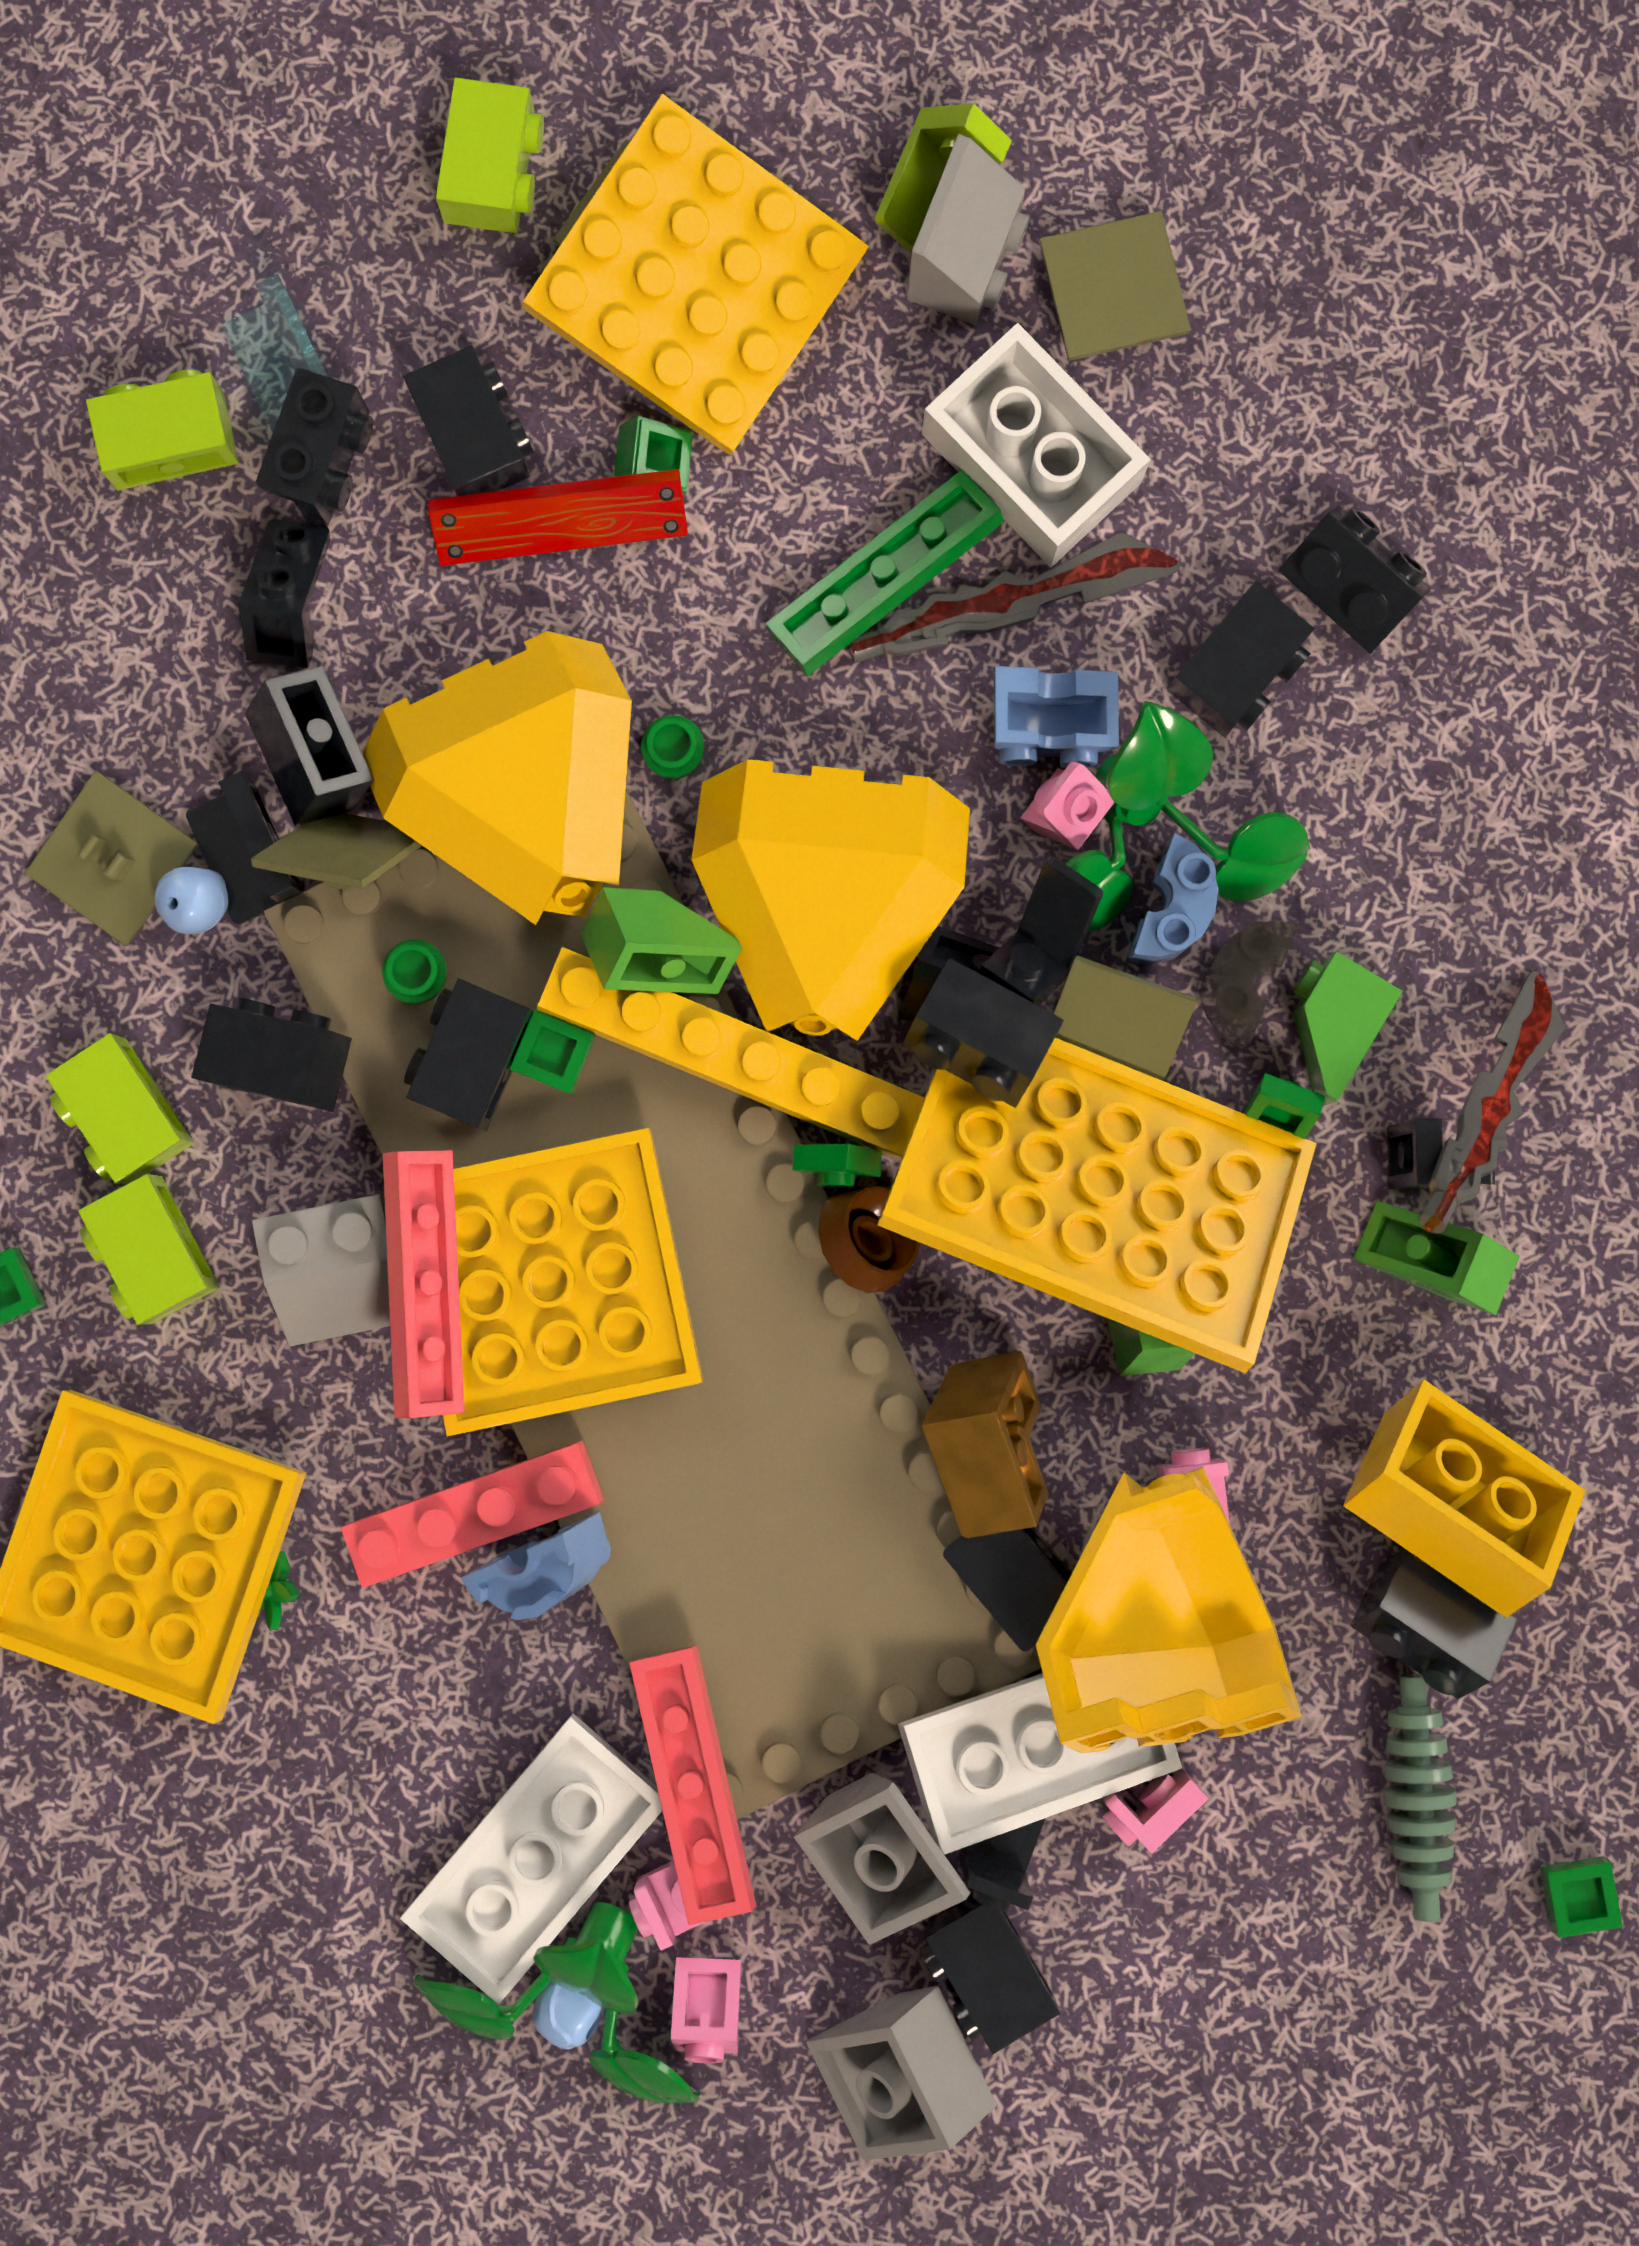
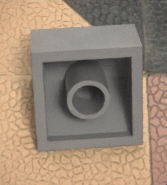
[907,134,1030,326]
[252,1194,390,1346]
[794,1773,971,1945]
[806,1986,997,2160]

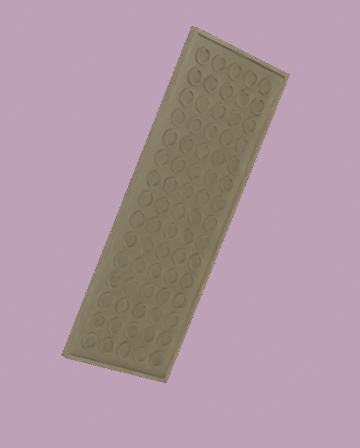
[264,788,1041,1820]

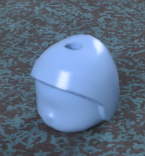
[155,867,228,934]
[532,1981,604,2050]

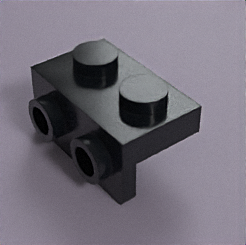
[256,368,373,526]
[1278,506,1431,654]

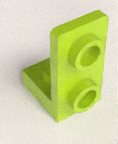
[875,103,1012,252]

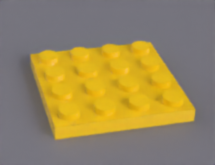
[522,94,869,455]
[443,1128,703,1436]
[0,1390,307,1724]

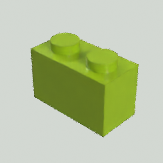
[436,78,544,233]
[86,370,239,491]
[45,1033,194,1185]
[78,1174,220,1325]

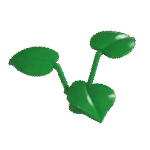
[1065,701,1311,933]
[413,1902,701,2104]

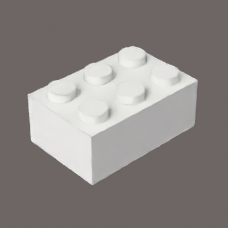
[922,323,1151,568]

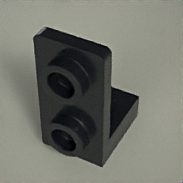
[238,519,330,668]
[979,857,1103,1006]
[959,1818,1045,1912]

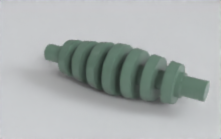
[1383,1674,1457,1922]

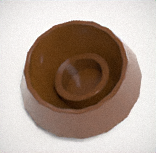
[818,1186,920,1293]

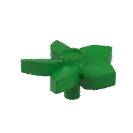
[260,1551,300,1631]

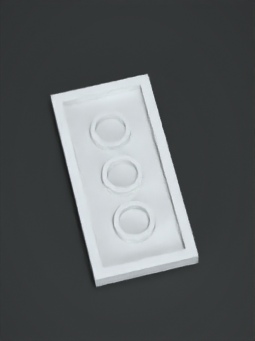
[898,1673,1182,1855]
[400,1713,662,2005]

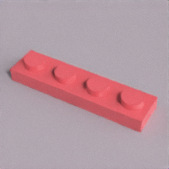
[383,1150,464,1418]
[341,1440,605,1588]
[629,1645,757,1926]

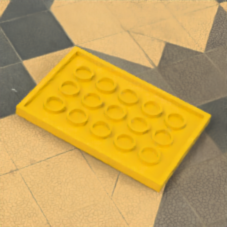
[877,1038,1317,1373]

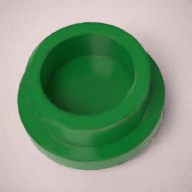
[641,715,704,779]
[382,939,448,1004]

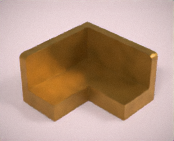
[922,1351,1049,1538]

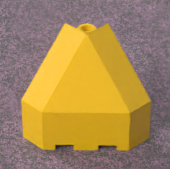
[362,631,632,925]
[691,759,970,1041]
[1036,1467,1302,1753]

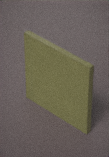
[1039,211,1191,361]
[25,770,199,946]
[251,813,422,891]
[1053,955,1198,1081]

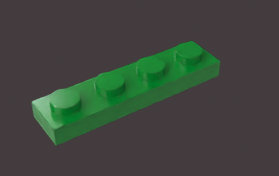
[765,470,1004,677]

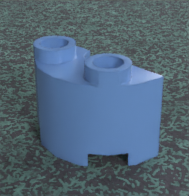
[994,666,1119,768]
[1125,833,1218,966]
[461,1512,611,1620]

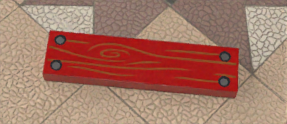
[428,469,688,566]

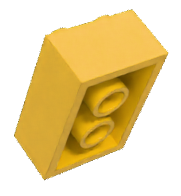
[1343,1380,1586,1618]

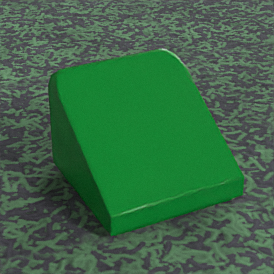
[614,416,693,493]

